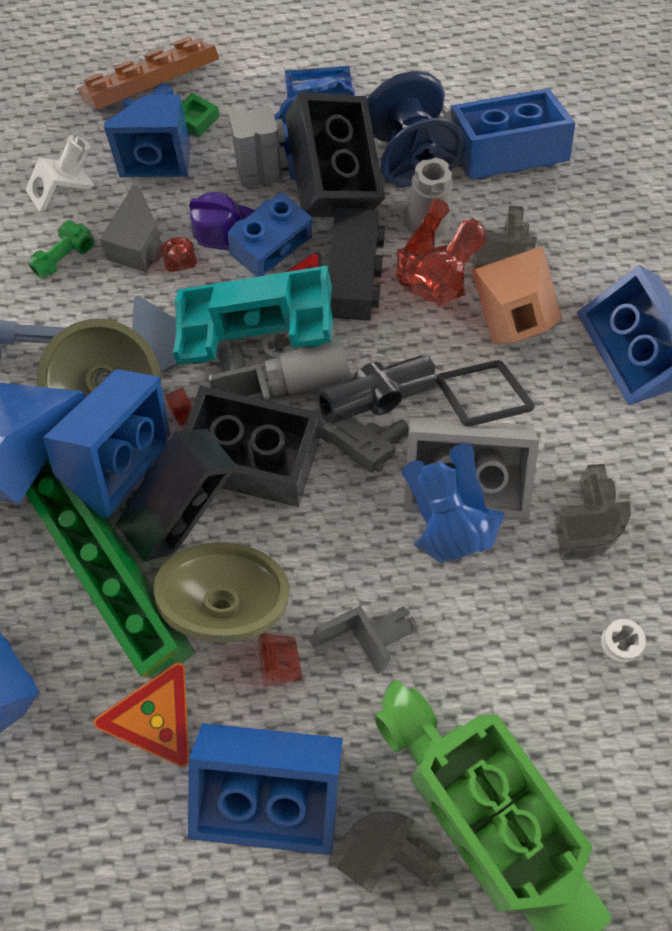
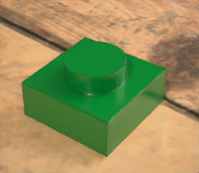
[182,93,220,137]

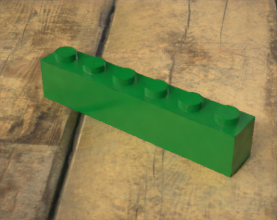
[26,457,196,679]

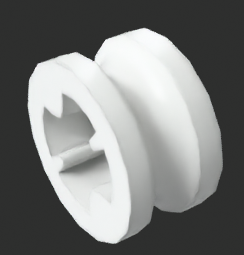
[601,619,646,662]

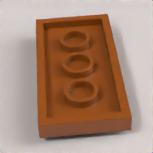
[77,37,219,110]

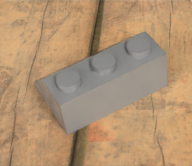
[404,417,539,520]

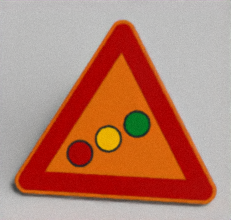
[94,662,189,767]

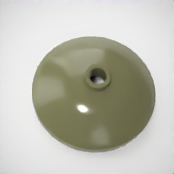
[37,319,161,398]
[154,542,290,643]

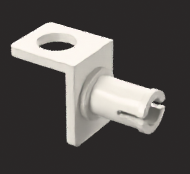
[26,135,94,212]

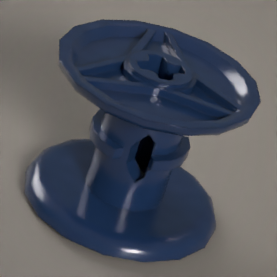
[367,71,466,188]

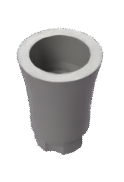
[404,158,453,239]
[265,333,351,396]

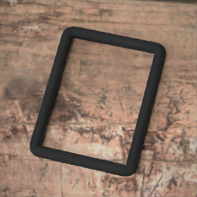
[437,360,535,426]

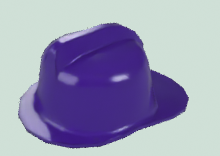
[189,191,256,251]

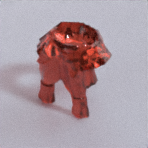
[395,198,487,308]

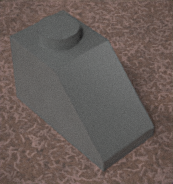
[100,185,163,273]

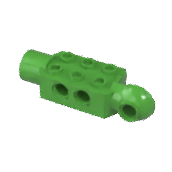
[374,680,612,931]

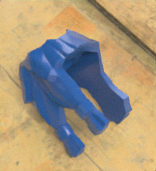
[402,443,505,564]

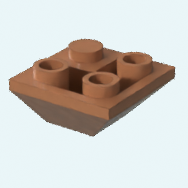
[472,246,563,344]

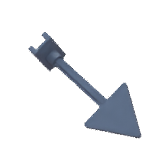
[0,296,177,373]

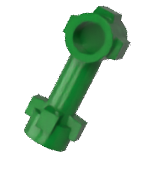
[27,220,94,280]

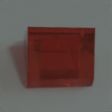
[257,633,302,688]

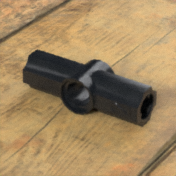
[316,355,438,424]

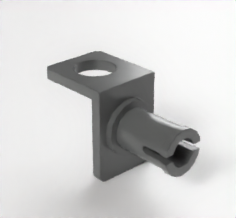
[208,345,271,401]
[310,605,417,674]

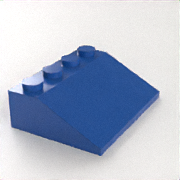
[0,383,86,504]

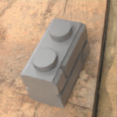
[229,106,288,188]

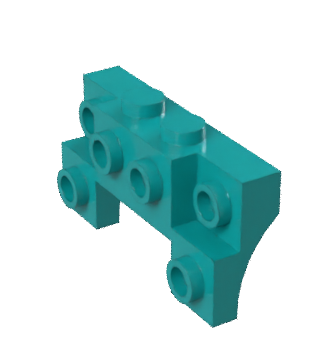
[172,266,333,365]

